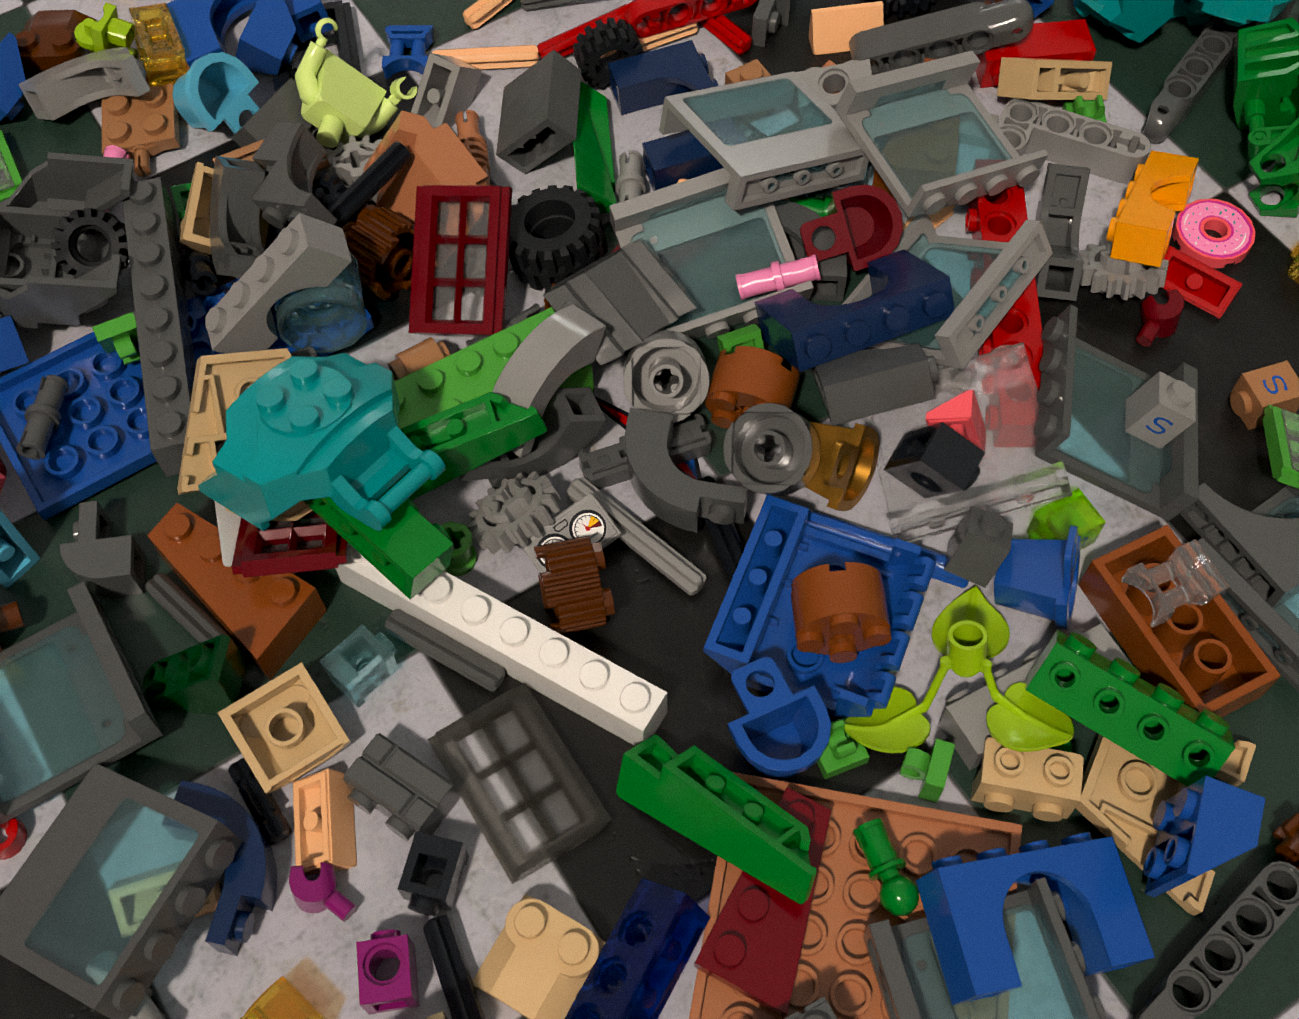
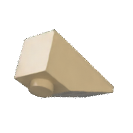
[997,57,1112,100]

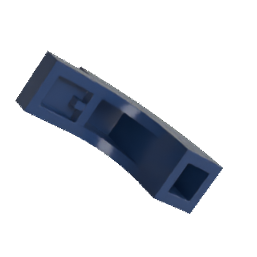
[164,780,277,956]

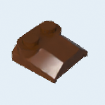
[15,10,97,79]

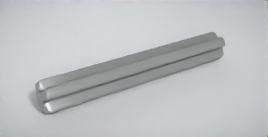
[566,477,707,595]

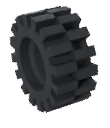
[573,17,644,90]
[51,208,129,279]

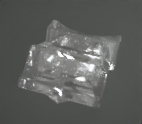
[1121,539,1229,627]

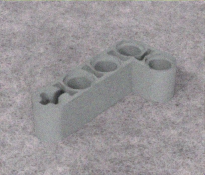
[986,98,1151,184]

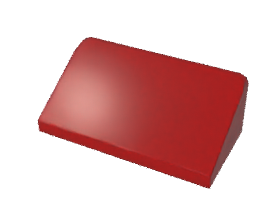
[1160,246,1243,320]

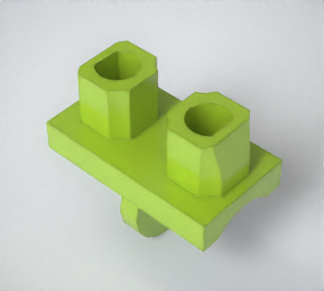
[74,3,139,61]

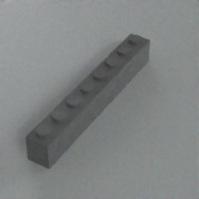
[122,177,196,477]

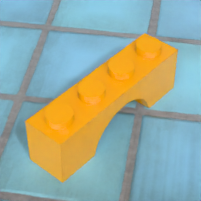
[1106,150,1199,267]

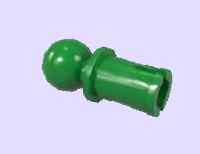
[853,818,919,916]

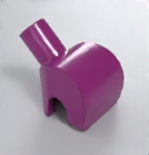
[289,862,357,922]

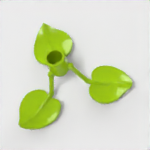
[844,586,1074,753]

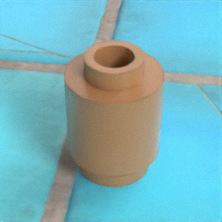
[388,337,451,381]

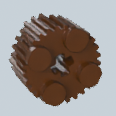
[342,204,414,300]
[534,536,615,634]

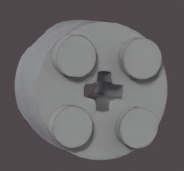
[623,330,709,423]

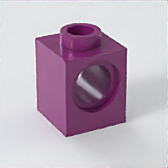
[356,929,420,1015]

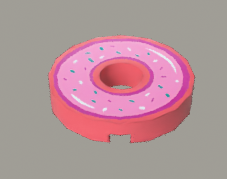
[1172,198,1256,268]

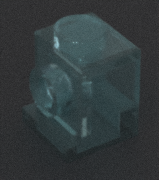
[320,624,398,708]

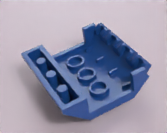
[703,494,936,717]

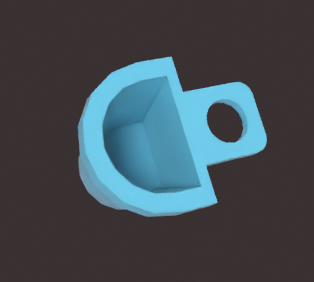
[172,52,259,134]

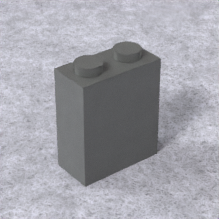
[496,50,581,174]

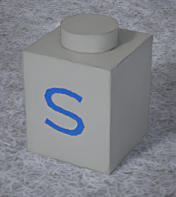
[1125,371,1196,449]

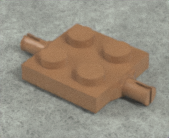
[102,75,181,177]

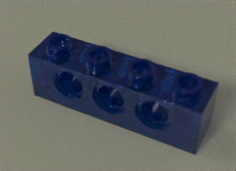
[565,878,710,1019]

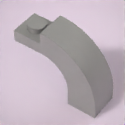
[18,47,150,121]
[492,304,606,457]

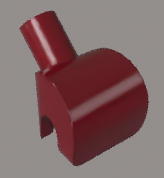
[1136,289,1184,347]

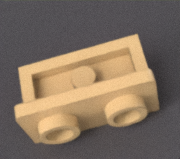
[971,737,1084,822]

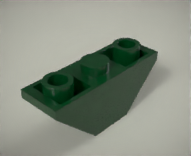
[143,634,247,715]

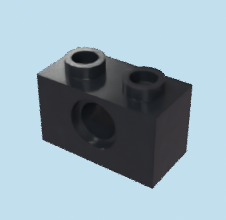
[883,422,985,498]

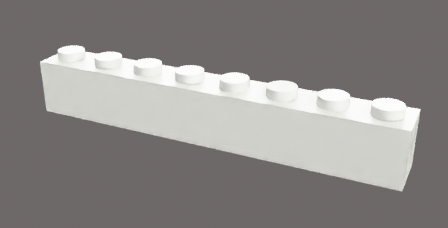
[335,543,667,746]

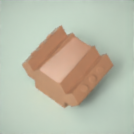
[363,110,488,268]

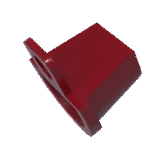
[800,184,903,271]

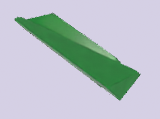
[573,82,617,213]
[391,392,547,500]
[616,734,817,904]

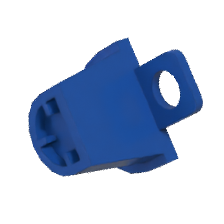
[994,525,1081,630]
[727,657,831,780]

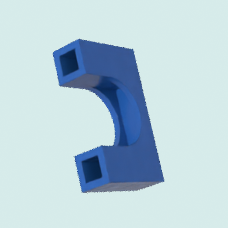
[165,0,334,67]
[916,832,1155,1005]

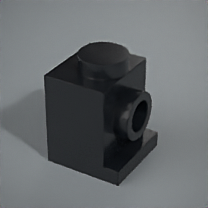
[397,831,469,916]

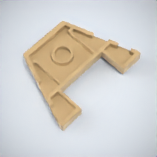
[177,348,292,495]
[1076,734,1256,916]

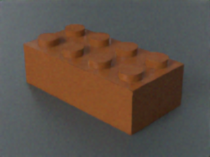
[1078,525,1281,718]

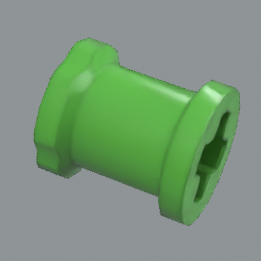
[440,521,477,576]

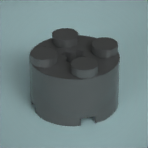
[723,403,821,496]

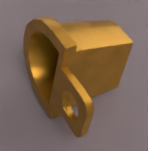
[805,422,879,511]

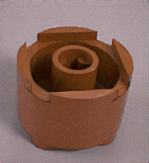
[704,346,800,429]
[791,562,892,663]

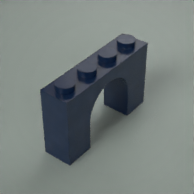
[608,40,745,191]
[754,249,955,372]

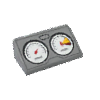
[523,493,623,573]

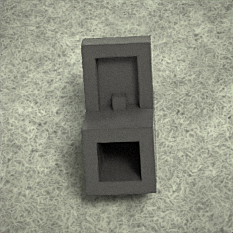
[59,501,145,598]

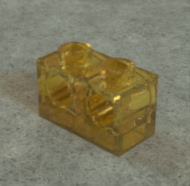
[129,3,188,87]

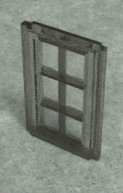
[428,683,612,884]

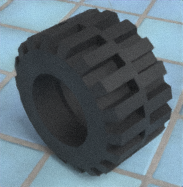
[509,185,608,292]

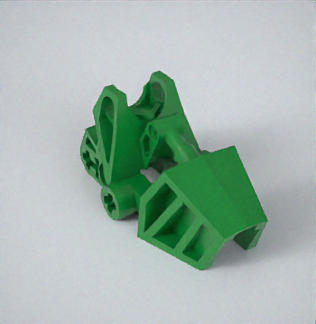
[1233,17,1299,217]

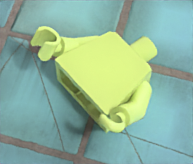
[295,18,417,148]

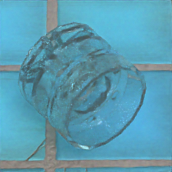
[275,252,368,353]

